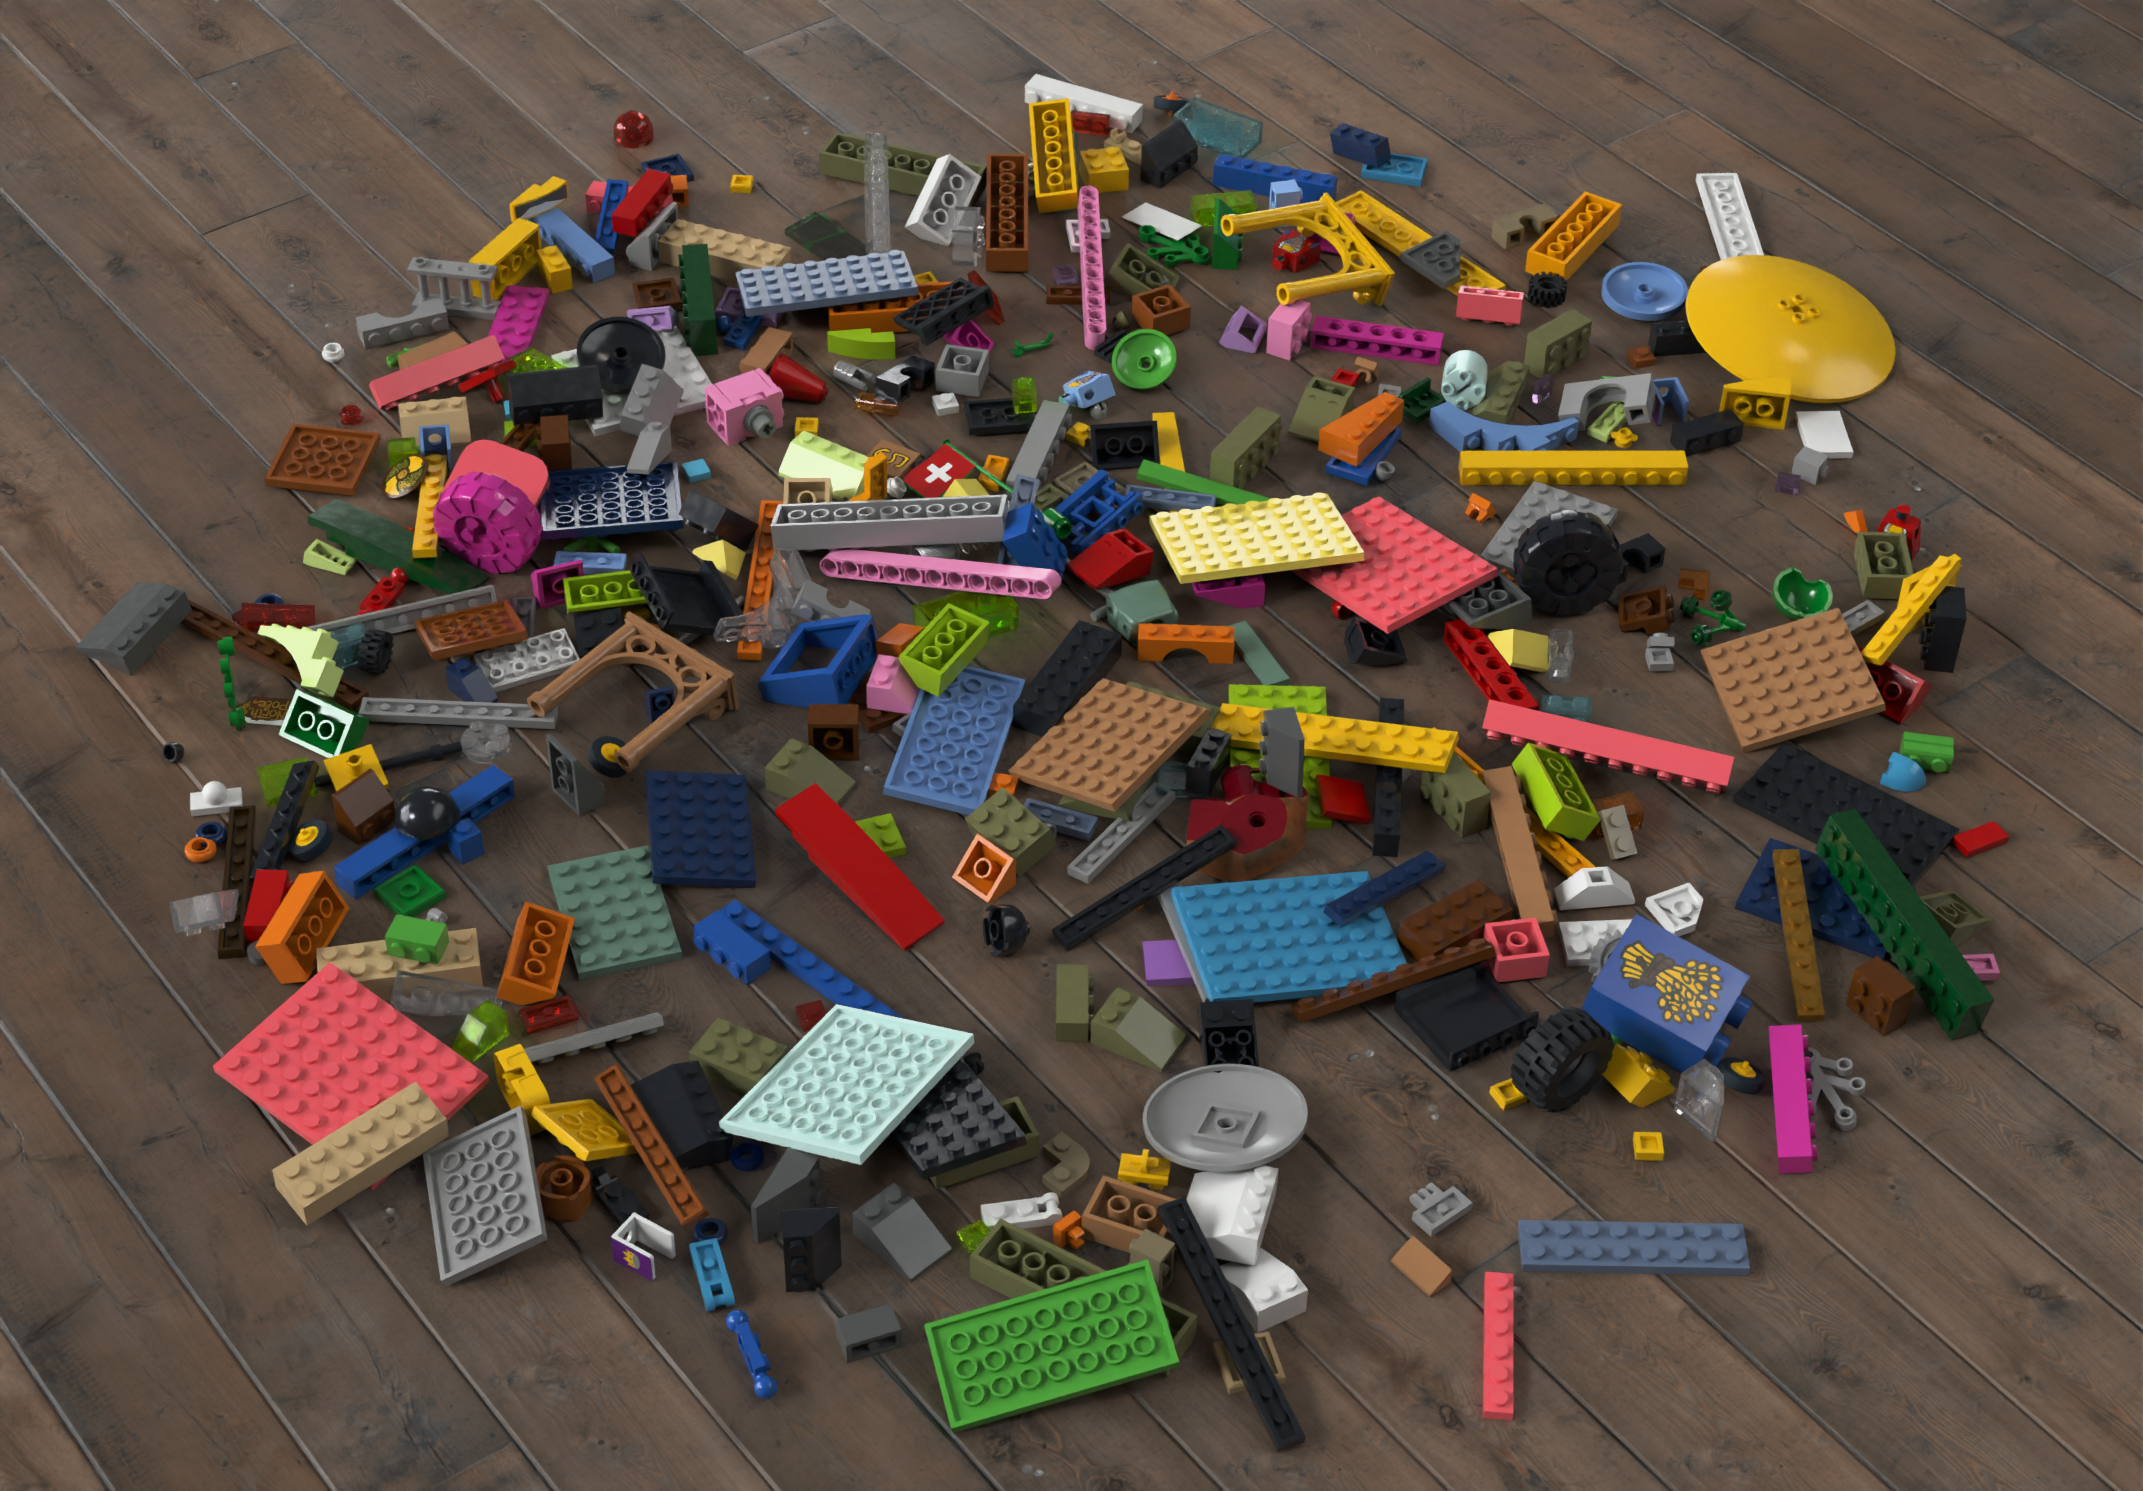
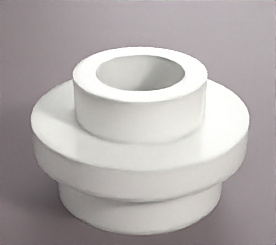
[322,343,345,362]
[887,476,907,499]

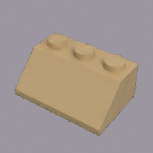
[398,397,472,452]

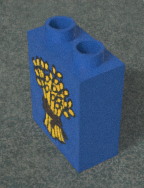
[1581,914,1753,1079]

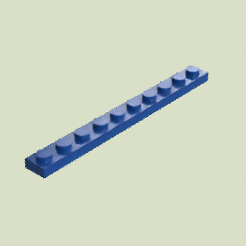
[719,900,905,1019]

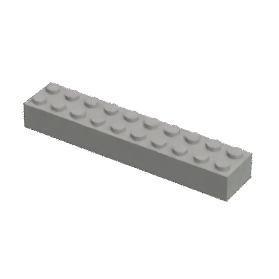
[770,495,1009,552]

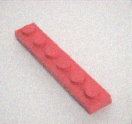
[1483,1272,1514,1421]

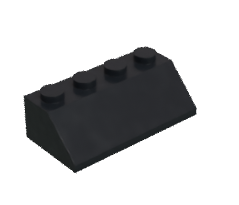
[508,365,603,426]

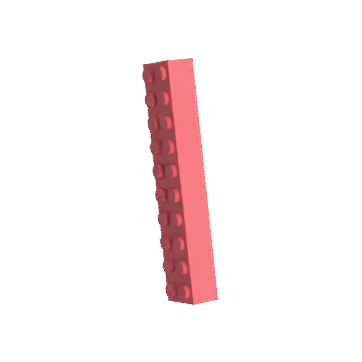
[1482,699,1734,794]

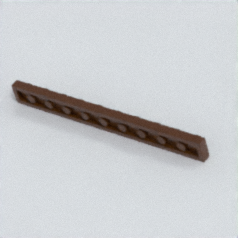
[181,600,369,711]

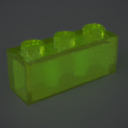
[1190,190,1257,227]

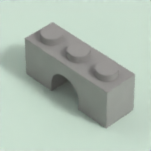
[791,579,871,622]

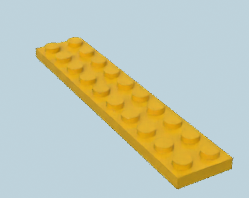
[1336,190,1506,296]
[1211,703,1459,773]

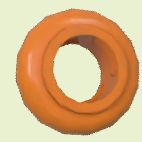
[185,837,217,863]

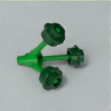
[1680,589,1746,647]

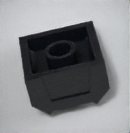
[1343,617,1408,666]

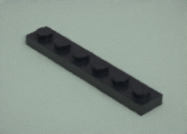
[250,760,319,883]

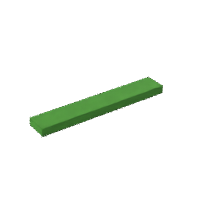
[1136,460,1271,506]

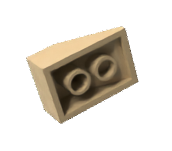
[783,477,833,504]

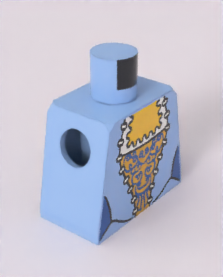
[1058,371,1116,408]

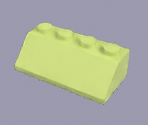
[778,431,870,502]

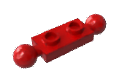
[355,568,409,616]

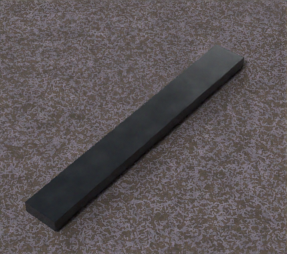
[1052,824,1237,952]

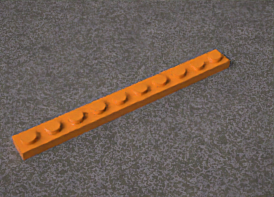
[737,500,783,660]

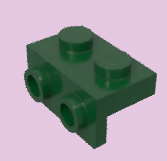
[1398,377,1446,424]

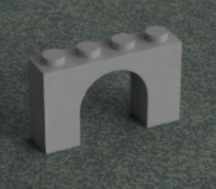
[1558,373,1656,431]

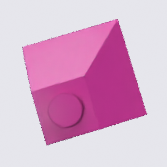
[942,319,995,353]

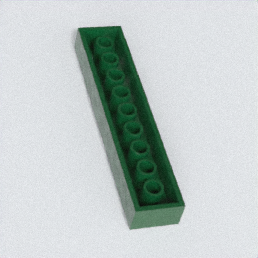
[1815,809,1994,1041]

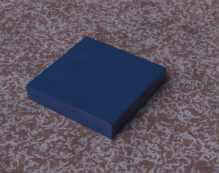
[641,153,694,182]

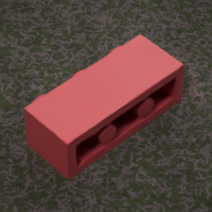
[1456,286,1524,326]

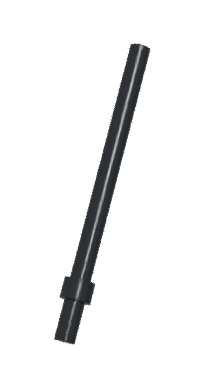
[314,741,462,787]

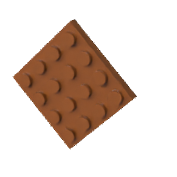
[264,423,381,496]
[414,600,528,661]

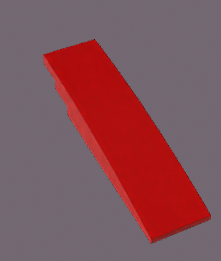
[775,783,945,951]

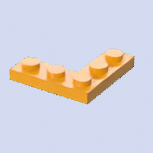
[849,452,887,501]

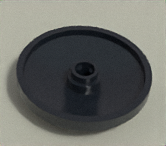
[576,317,665,394]

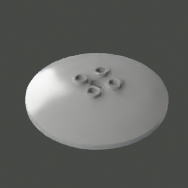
[1143,1064,1308,1172]

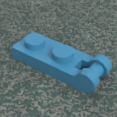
[689,1238,735,1312]

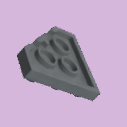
[1400,230,1460,289]

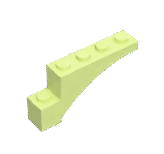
[257,624,344,697]

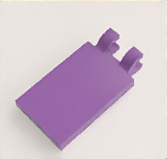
[1143,940,1195,986]

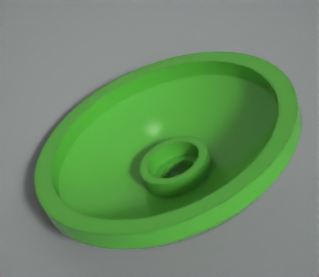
[1112,329,1177,391]

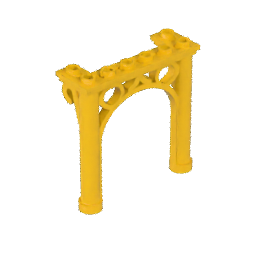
[1221,193,1395,306]

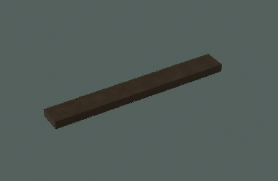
[217,805,256,959]

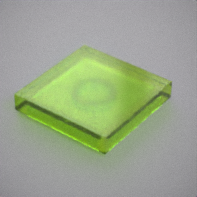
[257,756,317,807]

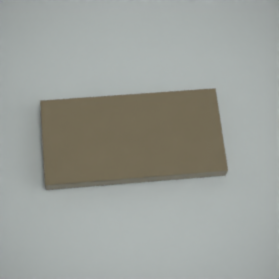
[1052,461,1148,519]

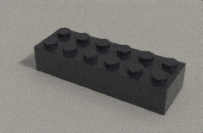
[1013,620,1122,737]

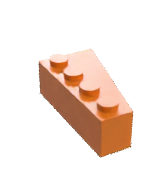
[1318,392,1404,467]

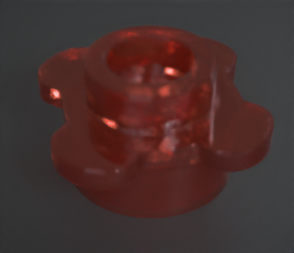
[339,405,363,425]

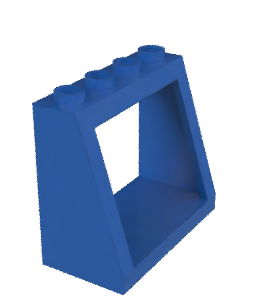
[758,614,878,708]

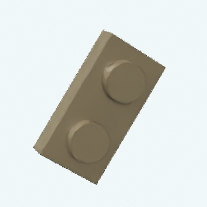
[1598,805,1637,860]

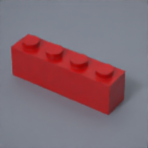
[611,169,673,237]

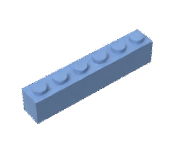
[527,207,615,283]

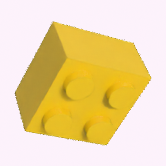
[1079,147,1129,193]

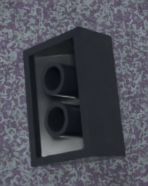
[1140,119,1198,189]
[1087,420,1160,470]
[781,1207,842,1292]

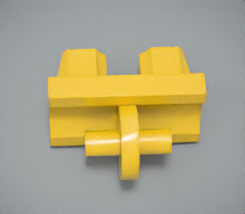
[1118,1149,1171,1191]

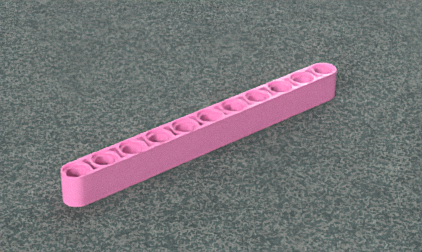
[1078,186,1106,350]
[820,548,1061,599]

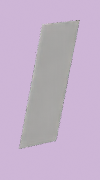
[1122,203,1202,240]

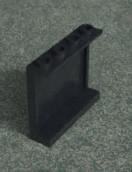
[630,552,746,638]
[1394,959,1539,1072]

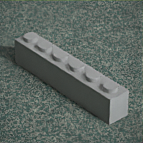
[1006,400,1072,499]

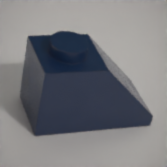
[446,656,498,703]

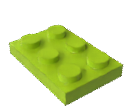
[854,813,906,858]

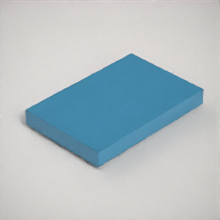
[1361,153,1428,187]

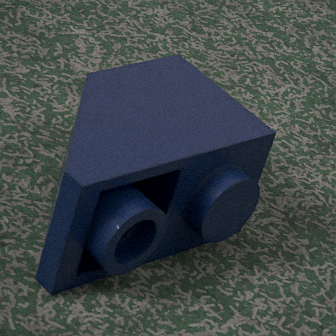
[644,686,674,724]

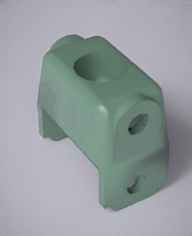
[1106,580,1179,643]

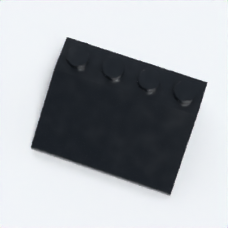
[631,1060,734,1174]

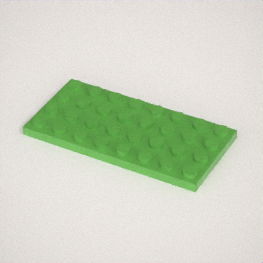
[924,1259,1180,1433]

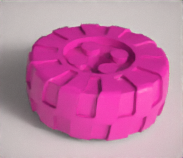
[433,472,543,575]

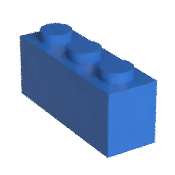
[694,910,771,985]

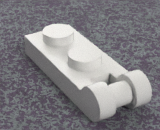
[981,1192,1063,1234]

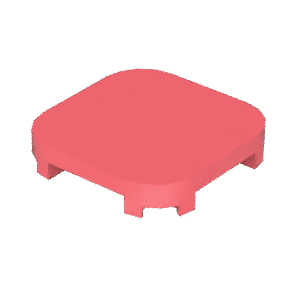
[442,439,550,508]

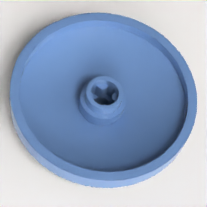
[1601,262,1688,321]

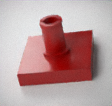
[458,359,517,403]

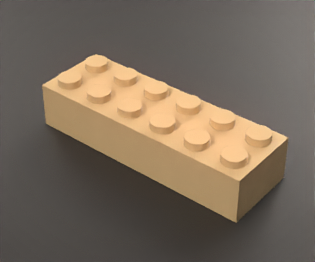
[658,219,792,282]
[316,928,483,1000]
[272,1082,449,1226]

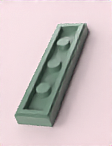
[1227,621,1290,686]

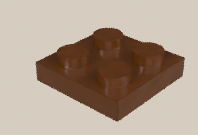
[632,277,682,310]

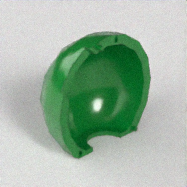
[1772,567,1833,621]

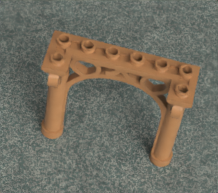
[527,611,739,772]

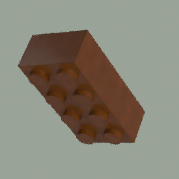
[1398,879,1513,962]

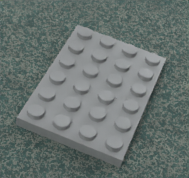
[1481,481,1618,576]
[423,1106,548,1287]

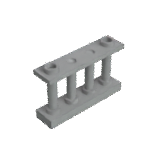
[407,257,501,320]

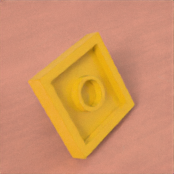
[323,744,389,792]

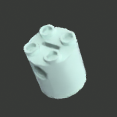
[1441,350,1488,411]

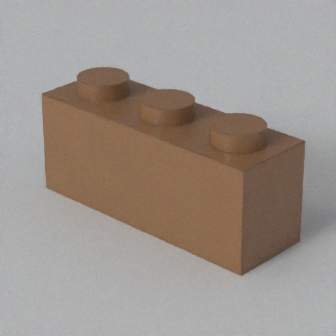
[739,327,793,375]
[398,332,468,370]

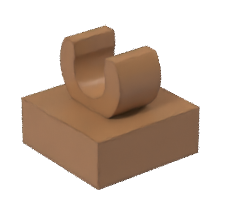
[1354,357,1381,385]

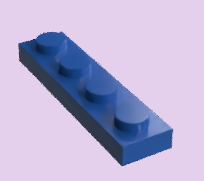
[595,179,629,254]

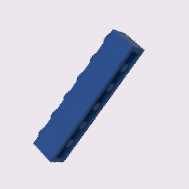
[1213,154,1338,203]

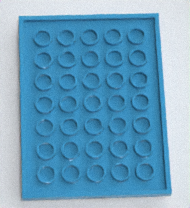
[1171,871,1411,1002]

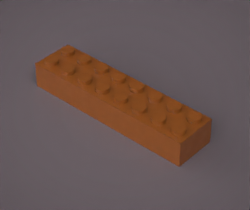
[986,154,1028,272]

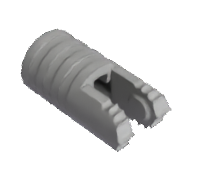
[833,360,876,392]

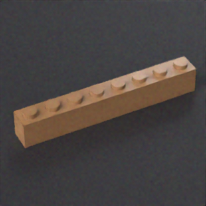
[1482,766,1558,938]

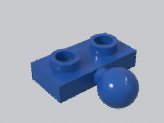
[716,310,763,351]

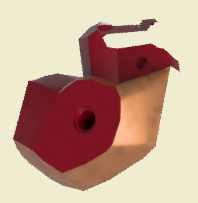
[1186,764,1309,881]

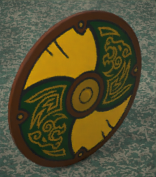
[382,454,428,499]

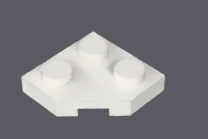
[1645,883,1703,937]

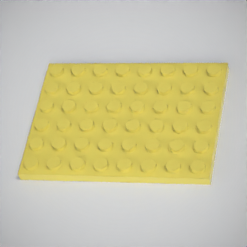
[1149,493,1364,584]

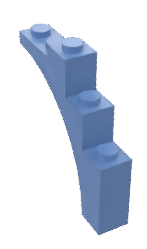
[1429,401,1579,452]

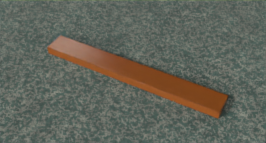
[594,1063,709,1231]

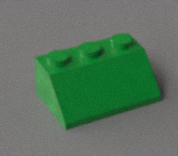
[1212,198,1243,270]
[278,689,370,758]

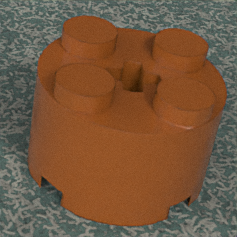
[536,1155,592,1222]

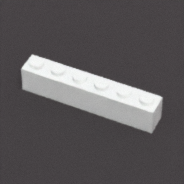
[1025,74,1143,133]

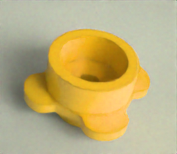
[1611,427,1638,448]

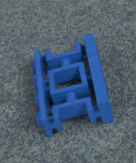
[1054,469,1143,555]

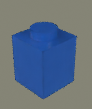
[447,818,485,864]

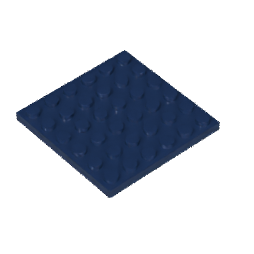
[541,461,684,541]

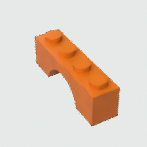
[1137,623,1234,664]

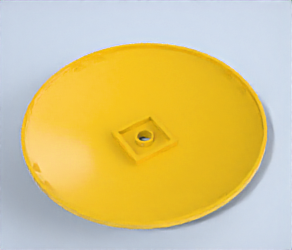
[1686,255,1896,403]

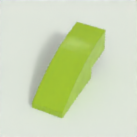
[827,328,896,360]

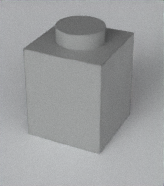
[1791,446,1830,485]

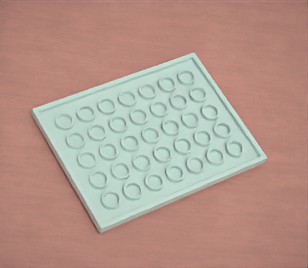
[719,1004,975,1165]

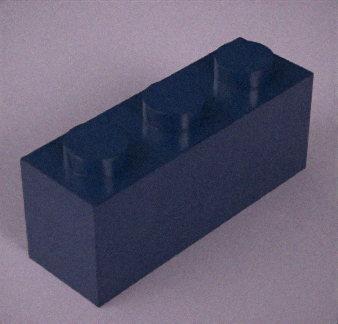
[1330,123,1391,168]

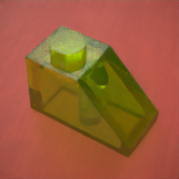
[451,999,509,1063]

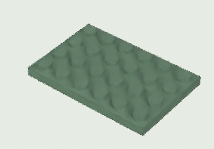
[547,845,682,980]

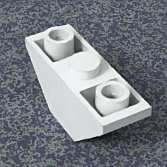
[1554,866,1635,910]

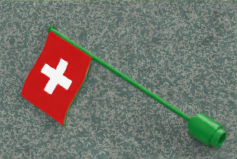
[903,439,1072,539]

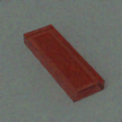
[241,603,315,628]

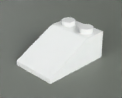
[1220,1248,1308,1333]

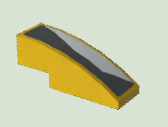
[509,176,569,222]

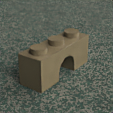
[1491,203,1559,250]

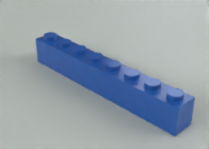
[334,765,515,900]

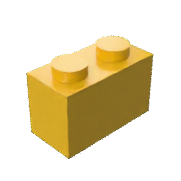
[536,245,573,294]

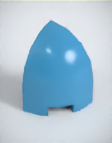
[1880,752,1926,792]

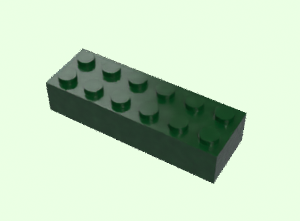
[678,244,718,356]

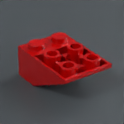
[1067,528,1154,590]

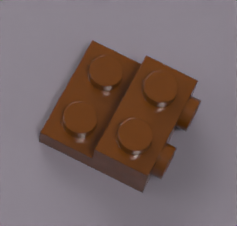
[1619,585,1675,634]

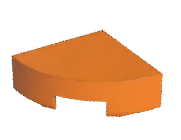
[1844,509,1868,533]

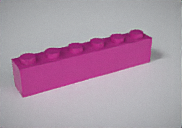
[1769,1024,1818,1174]

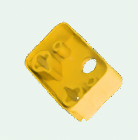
[494,1044,550,1136]

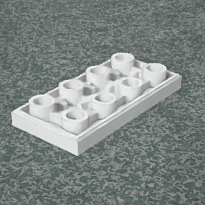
[473,628,580,692]

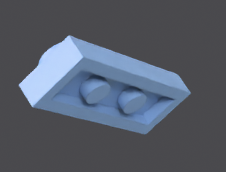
[553,551,627,575]

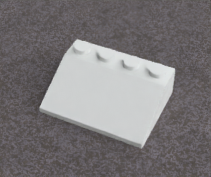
[1175,1165,1279,1266]

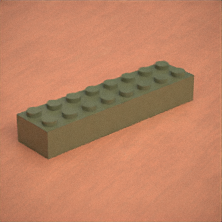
[819,132,987,208]
[970,1219,1197,1377]

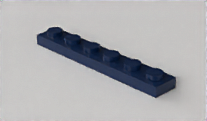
[1323,850,1446,928]

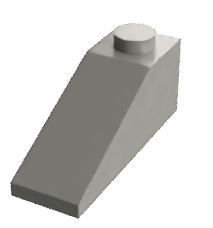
[627,422,672,474]

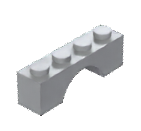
[355,298,449,349]

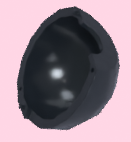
[395,786,460,841]

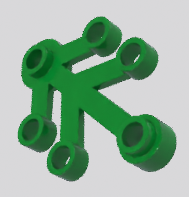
[1139,225,1211,268]
[218,636,246,731]

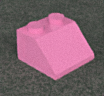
[866,655,920,715]

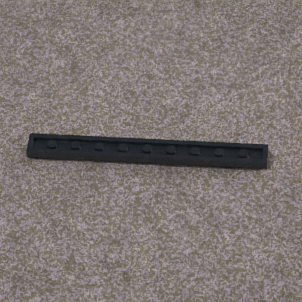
[1158,1197,1306,1452]

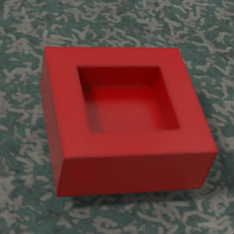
[1330,368,1359,387]

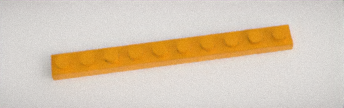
[1431,727,1595,878]

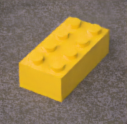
[469,218,542,301]

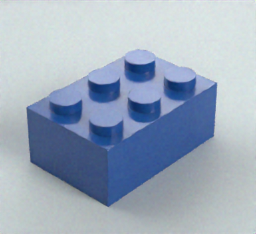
[1002,503,1068,582]

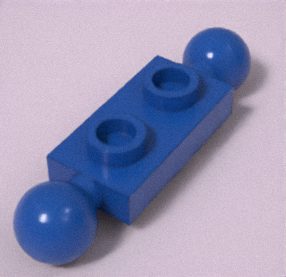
[726,1310,778,1399]

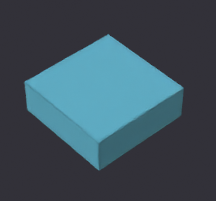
[682,459,711,483]

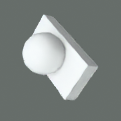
[190,781,243,817]

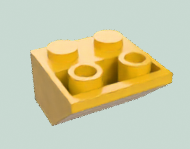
[1602,1044,1676,1108]

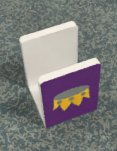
[611,1212,676,1281]

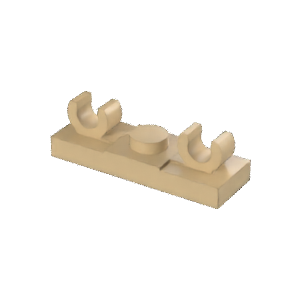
[1104,127,1142,165]

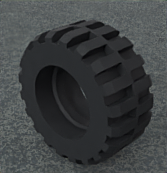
[1511,1007,1614,1113]

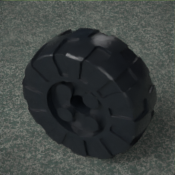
[1513,510,1623,616]

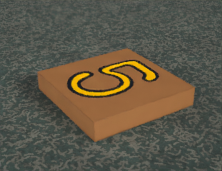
[866,439,921,480]

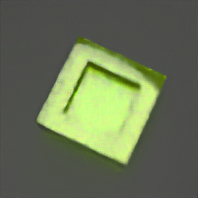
[957,1219,990,1255]

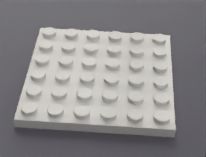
[551,326,712,436]

